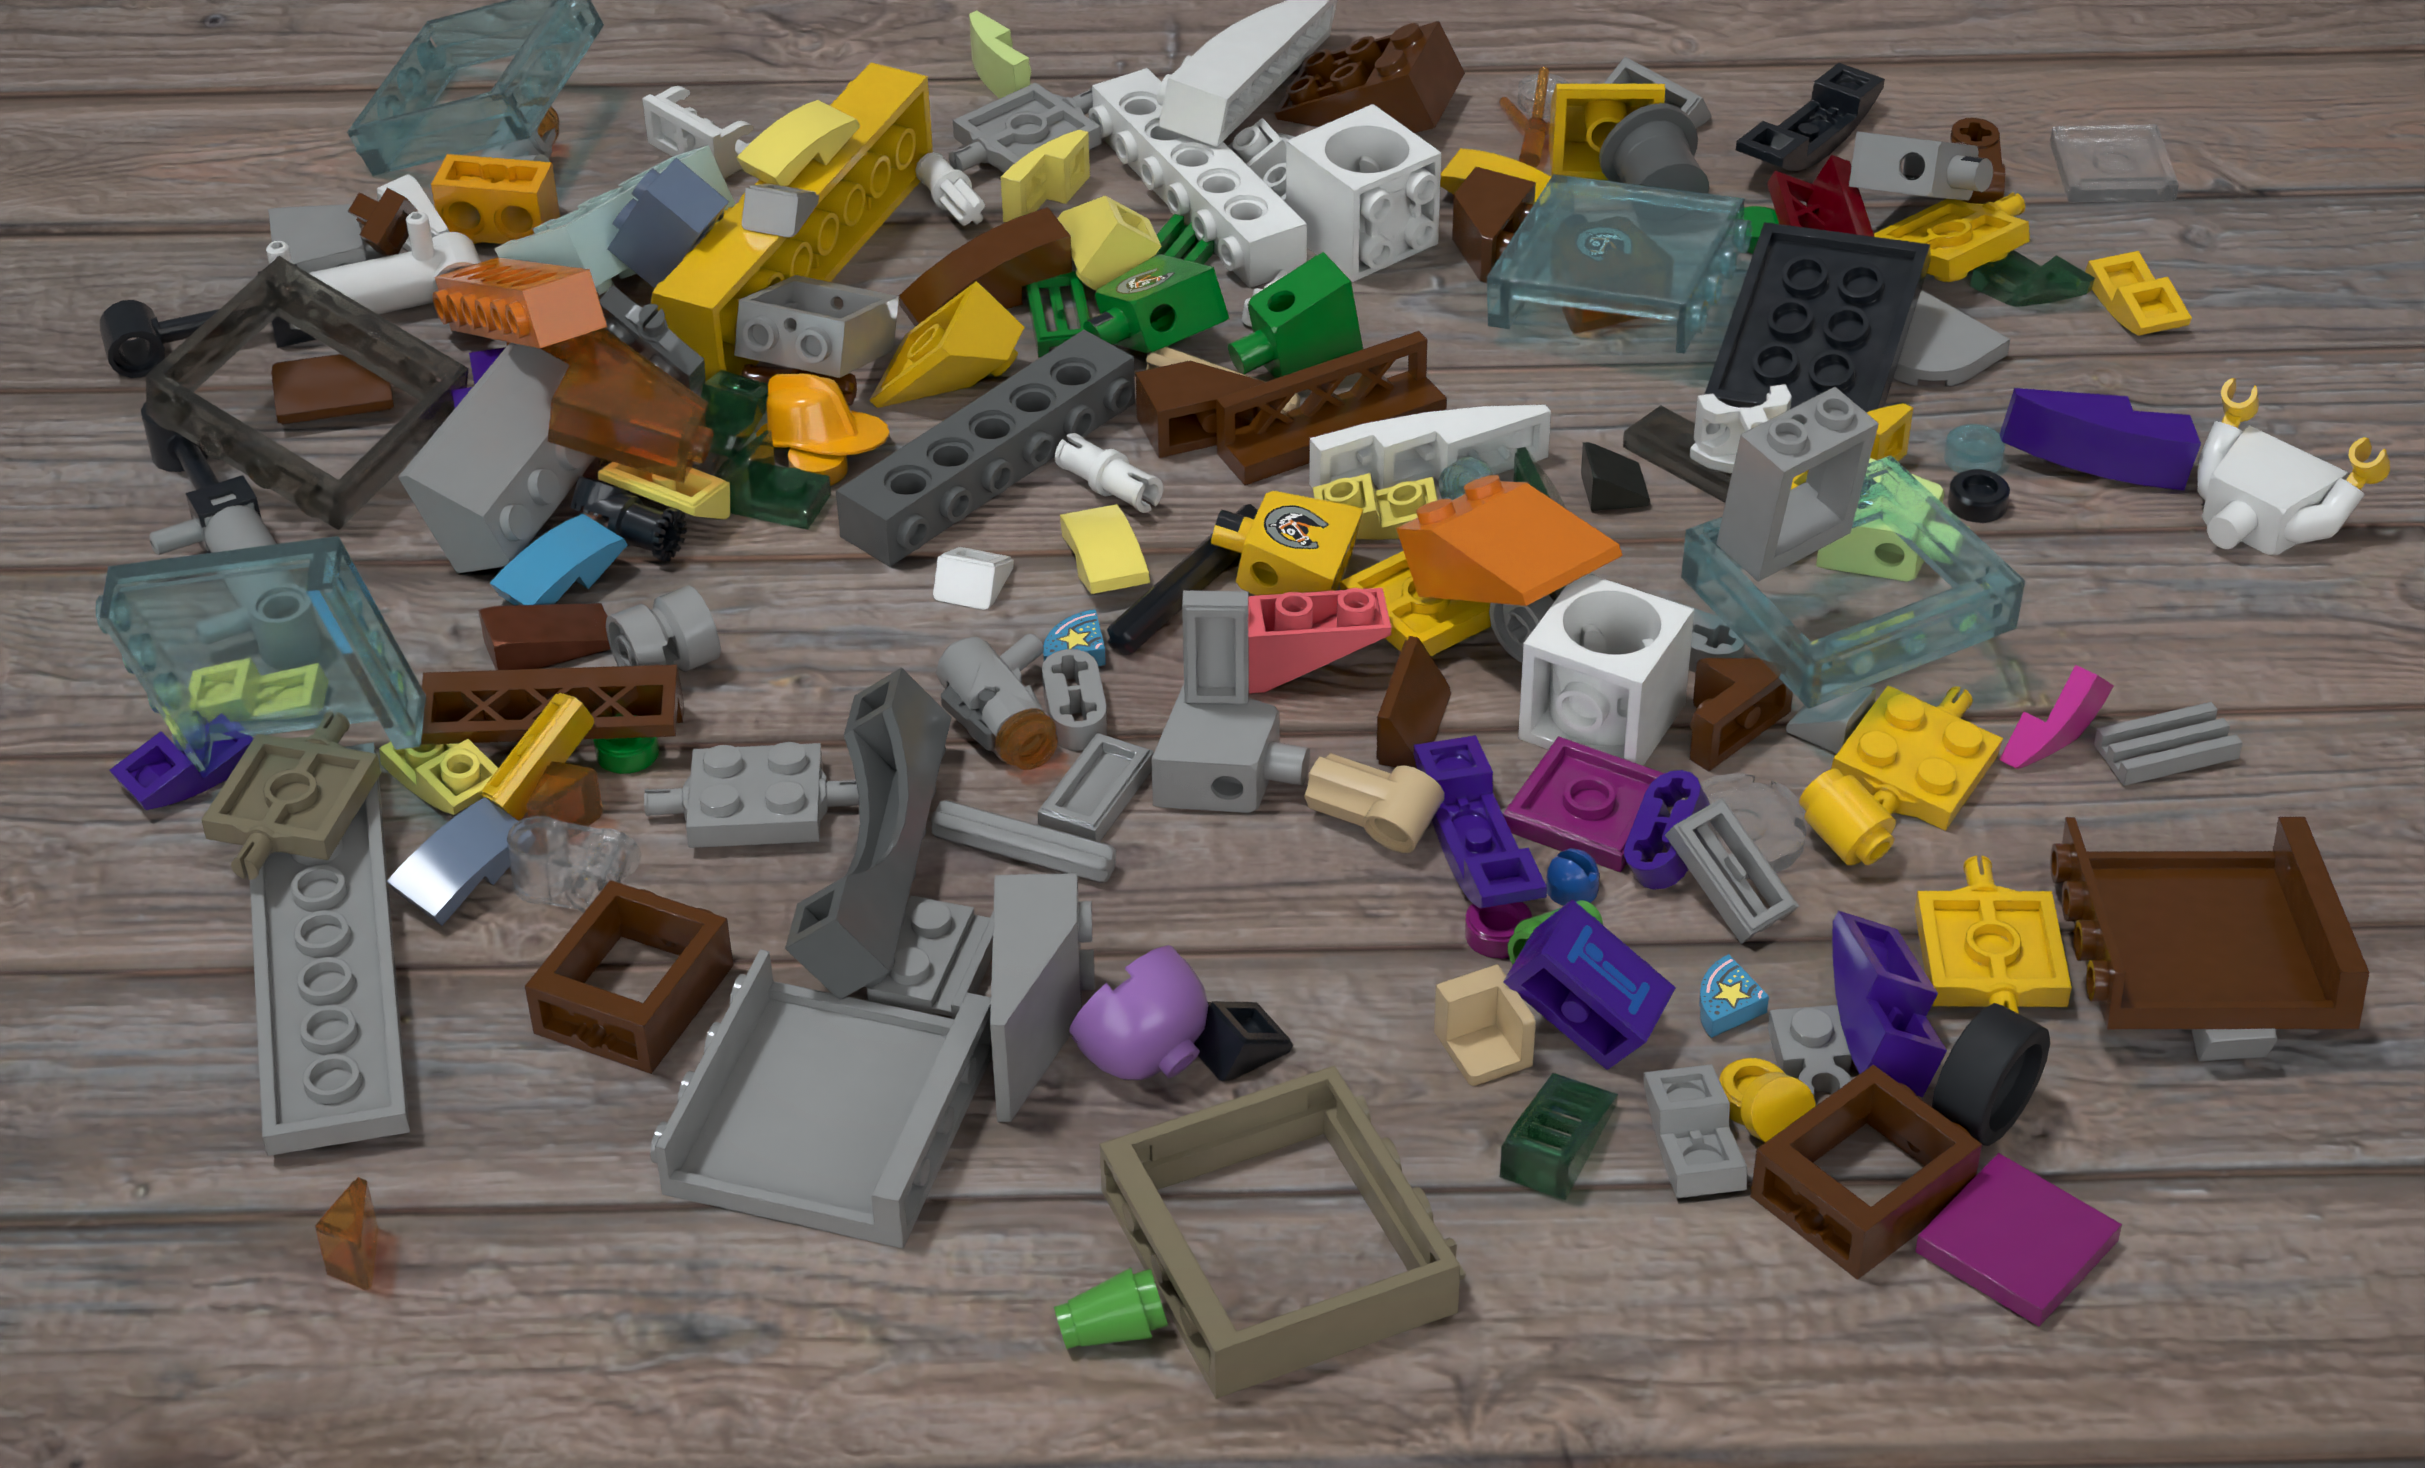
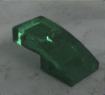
[676,370,768,458]

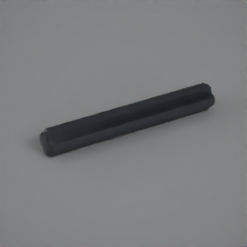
[1107,504,1258,655]

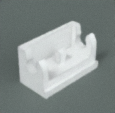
[642,86,754,179]

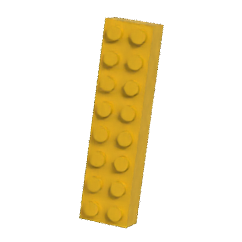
[651,62,933,402]

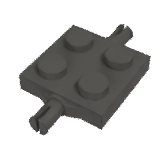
[599,285,706,408]

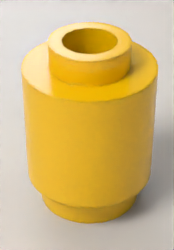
[1799,768,1896,865]

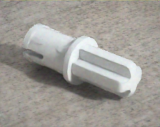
[915,152,985,226]

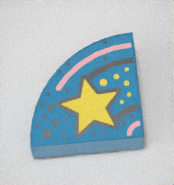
[1043,609,1106,666]
[1699,954,1769,1038]

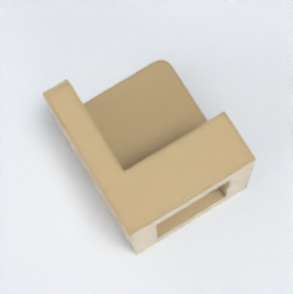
[1434,964,1536,1086]

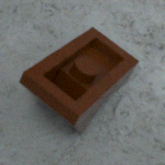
[1689,658,1796,772]

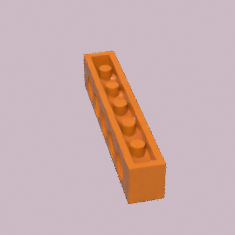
[433,257,607,348]

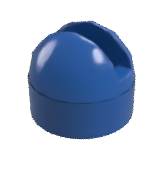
[1546,848,1600,906]

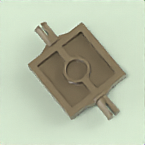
[201,711,381,880]

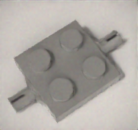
[948,82,1101,173]
[644,742,859,848]

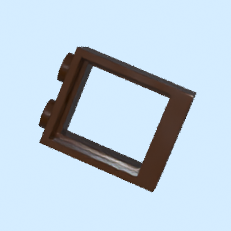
[525,880,734,1074]
[1750,1065,1982,1280]

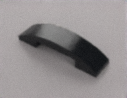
[1735,63,1885,171]

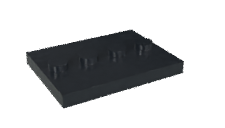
[1704,222,1931,425]

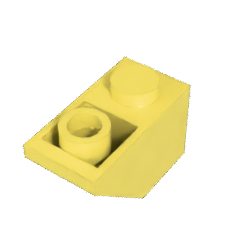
[1057,196,1162,291]

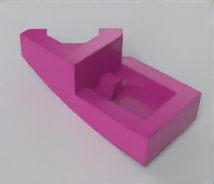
[1999,665,2114,769]

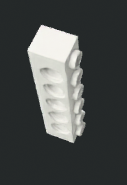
[1089,68,1307,288]

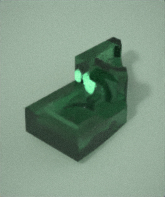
[1969,250,2095,307]

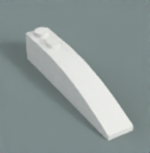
[1157,0,1338,147]

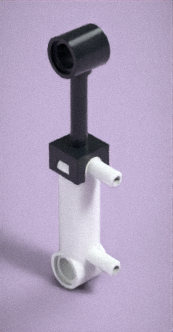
[100,211,481,378]

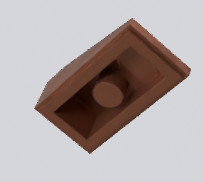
[478,603,611,670]

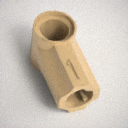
[1304,753,1444,853]

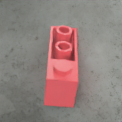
[1248,588,1391,694]

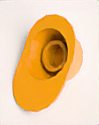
[756,374,890,456]

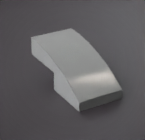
[1644,1064,1747,1198]

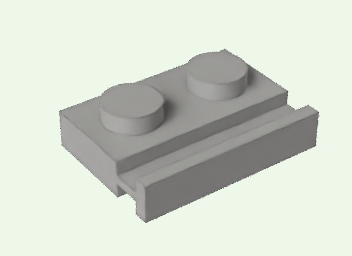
[867,896,994,1019]

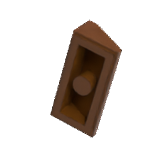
[271,348,394,425]
[1376,636,1451,769]

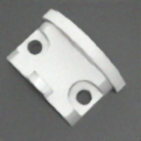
[1690,384,1792,473]

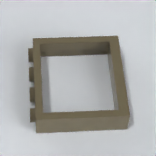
[1099,1065,1466,1399]

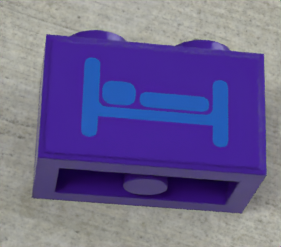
[1503,899,1676,1070]

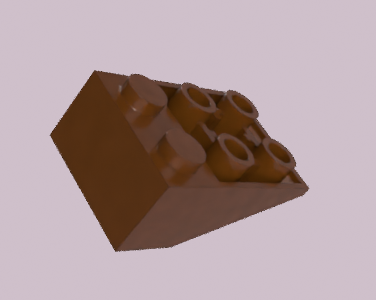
[1274,21,1465,133]

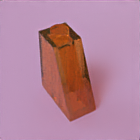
[548,328,713,483]

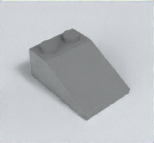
[990,873,1095,1122]

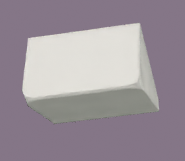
[933,547,1014,610]

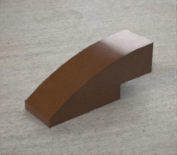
[899,207,1072,327]

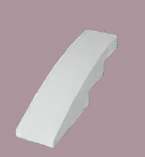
[1309,405,1551,490]

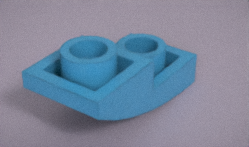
[490,514,628,605]

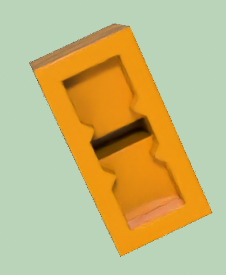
[431,154,560,244]

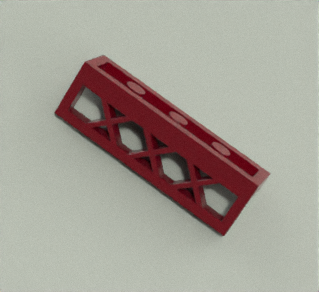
[1767,155,1875,237]

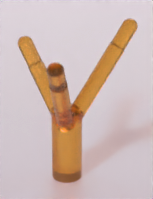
[1499,66,1550,167]

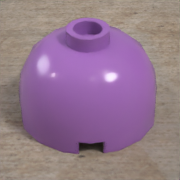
[1069,945,1208,1080]

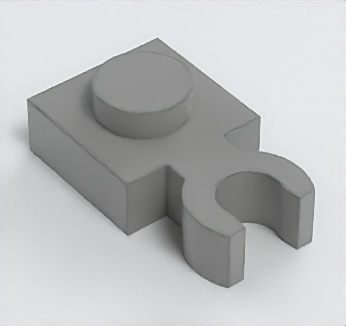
[1768,1005,1852,1096]

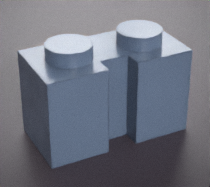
[607,158,729,288]

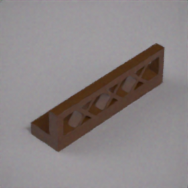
[1216,331,1447,486]
[417,664,684,745]

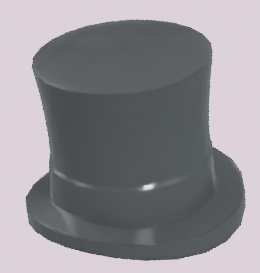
[1599,103,1709,226]

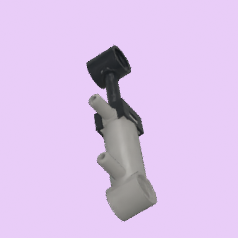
[141,391,322,665]

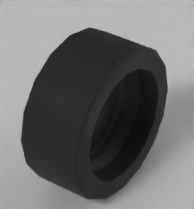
[1932,1003,2050,1146]

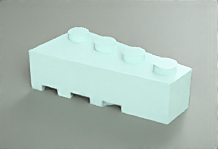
[494,145,736,296]

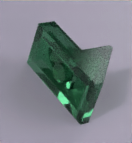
[714,430,831,530]

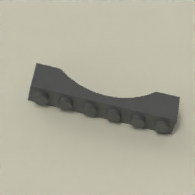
[785,667,952,1000]

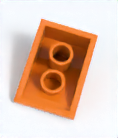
[1396,475,1623,606]

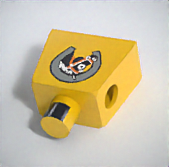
[1211,491,1363,596]

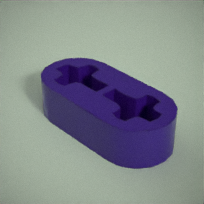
[1624,770,1710,890]

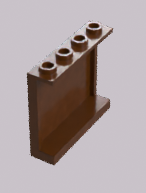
[2050,817,2370,1030]

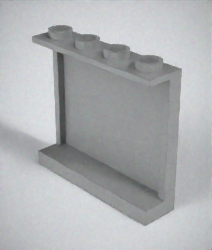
[650,949,992,1249]

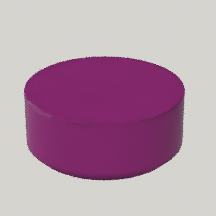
[1465,902,1532,958]

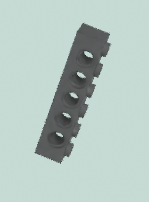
[836,330,1135,567]

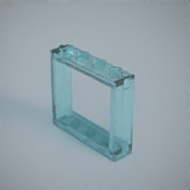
[347,0,604,176]
[1681,455,2025,709]

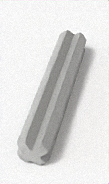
[931,800,1116,883]

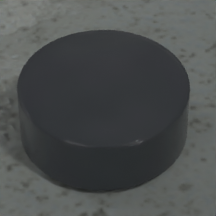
[1948,469,2010,523]

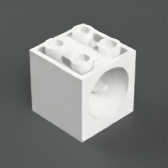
[1286,104,1441,282]
[1518,574,1694,766]

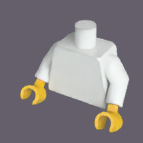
[2198,378,2390,555]

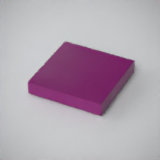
[1503,736,1665,873]
[1915,1153,2122,1327]

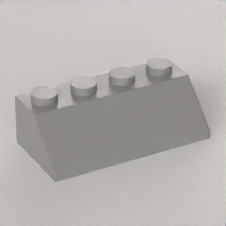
[398,343,621,573]

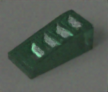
[1499,1073,1618,1200]

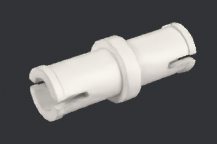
[1055,433,1164,513]

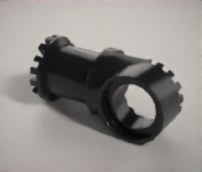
[570,476,687,562]

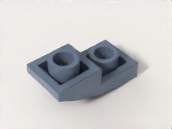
[386,797,536,926]

